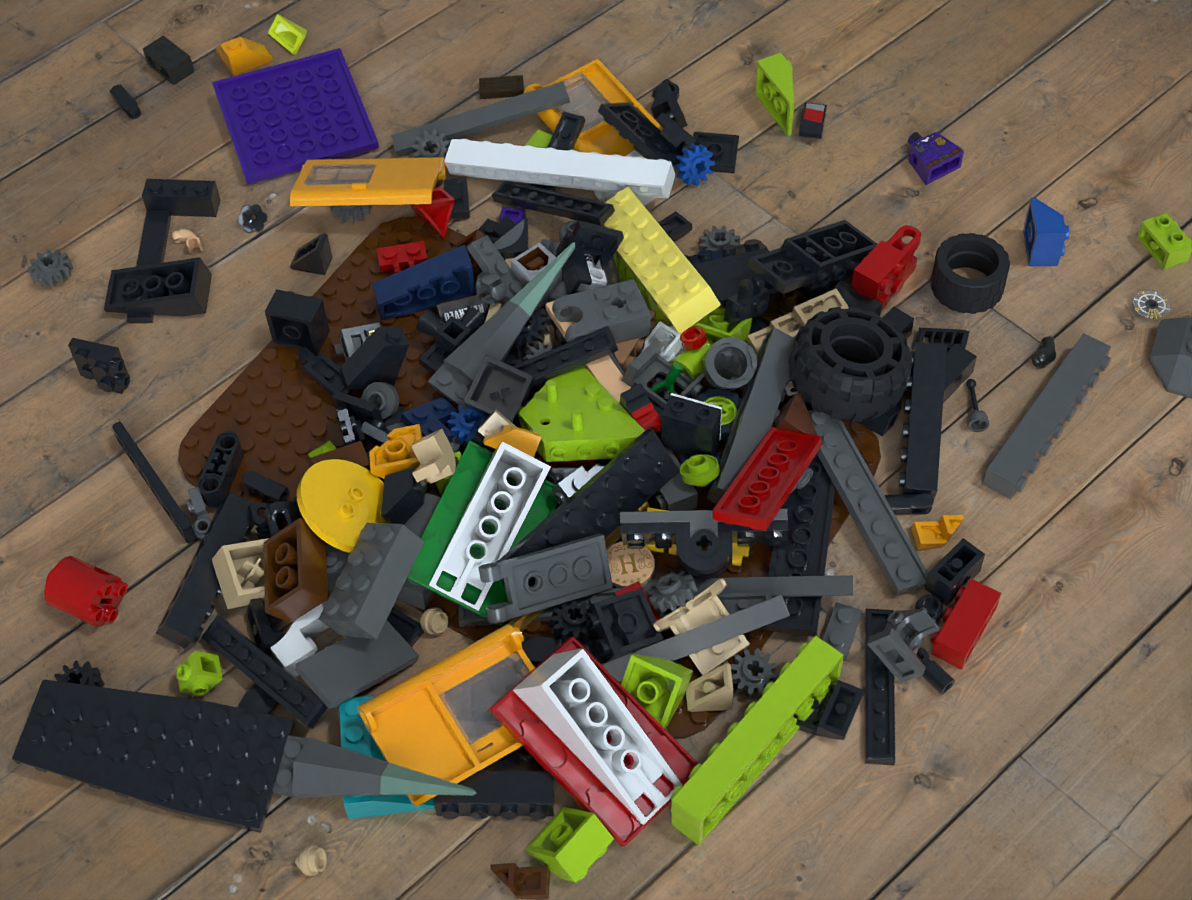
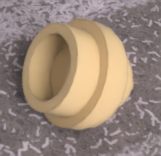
[420,607,448,635]
[295,845,327,876]

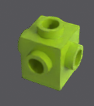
[176,651,223,696]

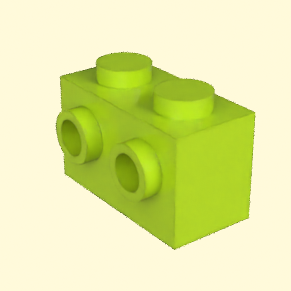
[1137,212,1192,270]

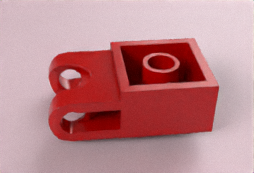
[851,225,922,309]

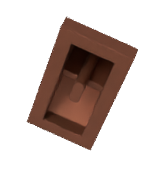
[774,393,818,436]

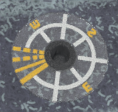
[1133,290,1171,319]

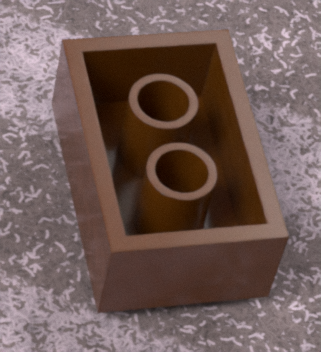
[264,518,328,623]

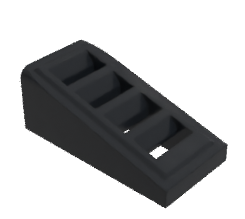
[913,328,970,353]

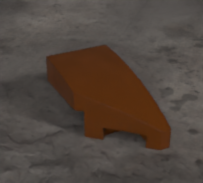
[490,863,551,899]

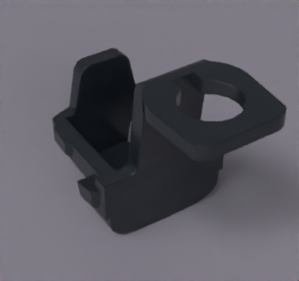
[248,501,303,537]

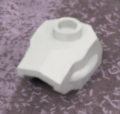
[642,321,685,362]

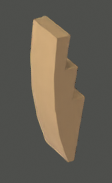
[746,289,848,356]

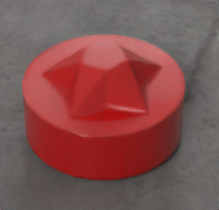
[680,327,707,350]

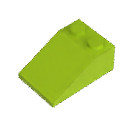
[755,52,794,137]

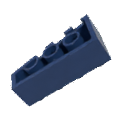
[372,245,475,321]

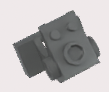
[867,608,940,683]

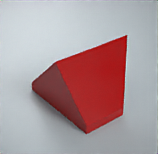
[410,187,455,239]

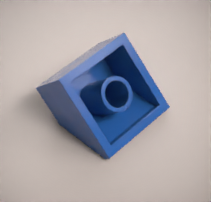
[1023,198,1069,266]

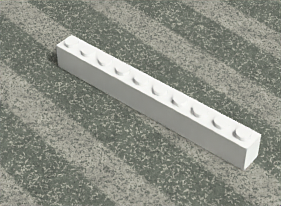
[444,139,675,199]

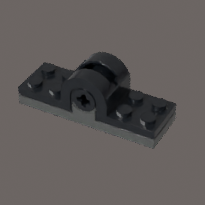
[620,509,788,579]

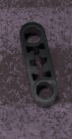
[198,431,244,508]

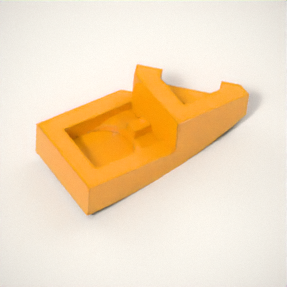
[483,425,541,458]

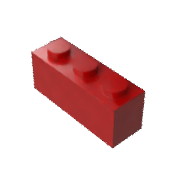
[930,579,1002,670]

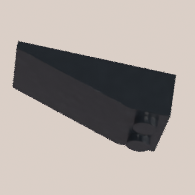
[104,257,212,316]

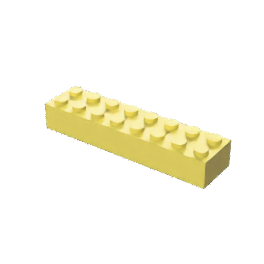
[598,186,721,334]

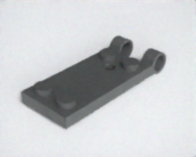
[478,534,613,623]

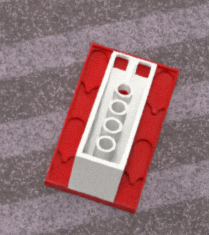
[488,637,699,847]

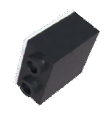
[661,393,722,456]

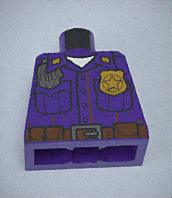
[908,132,964,185]

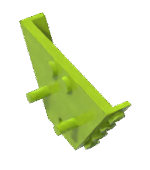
[518,366,645,462]

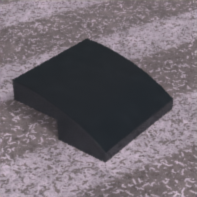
[793,680,865,740]

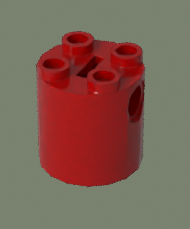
[44,556,128,627]

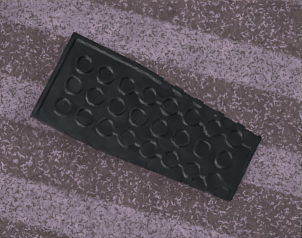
[12,679,295,832]

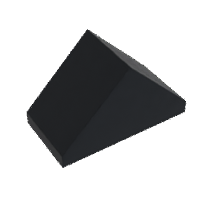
[290,233,333,275]

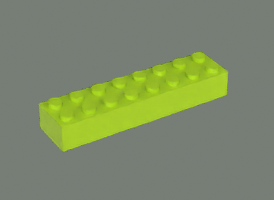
[670,636,844,845]

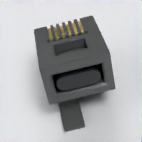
[334,323,380,361]

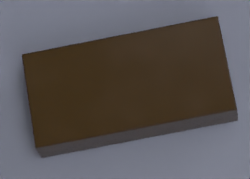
[479,75,524,99]

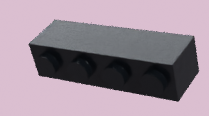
[434,771,555,819]

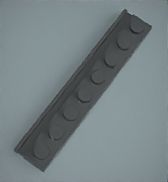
[808,409,928,596]

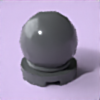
[702,337,757,391]

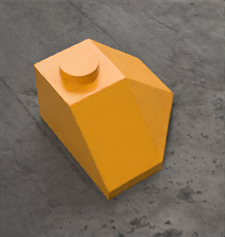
[216,37,273,76]
[369,424,428,483]

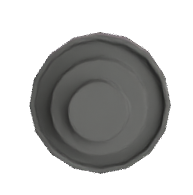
[362,382,399,419]

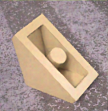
[686,661,733,712]

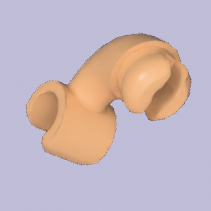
[172,229,203,254]

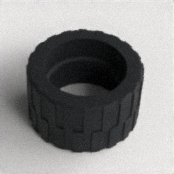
[931,233,1010,314]

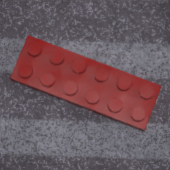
[713,427,822,531]

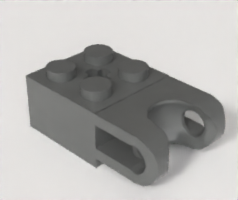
[552,279,651,343]

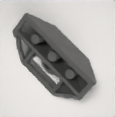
[1149,315,1192,399]

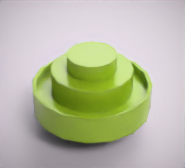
[680,455,720,487]

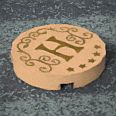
[607,541,654,588]

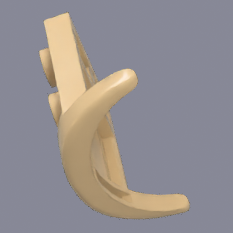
[653,578,750,676]

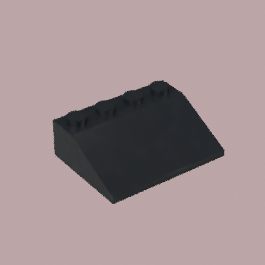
[684,239,778,305]

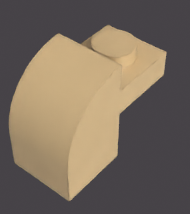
[411,429,456,484]

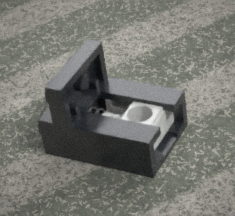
[556,221,624,295]

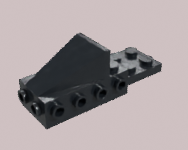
[747,220,878,299]

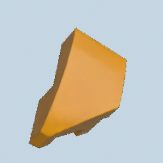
[911,515,964,550]

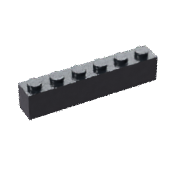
[898,342,947,499]
[156,492,255,649]

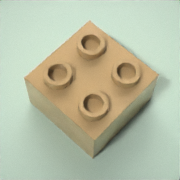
[212,538,269,609]

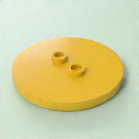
[297,459,386,553]

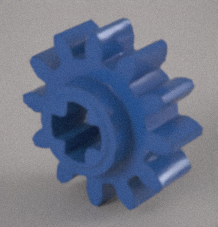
[674,143,715,186]
[448,406,483,445]

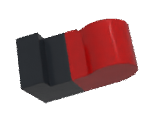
[620,383,661,433]

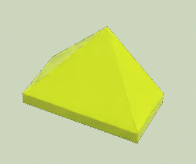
[268,14,307,55]

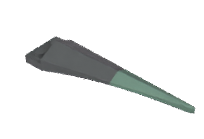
[428,242,575,410]
[272,735,477,799]

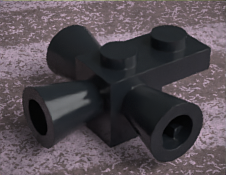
[416,307,486,375]

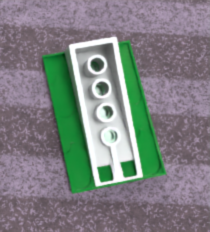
[407,441,557,626]

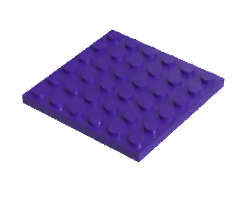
[212,48,379,185]

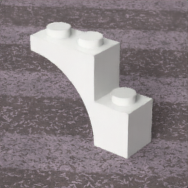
[271,602,329,677]

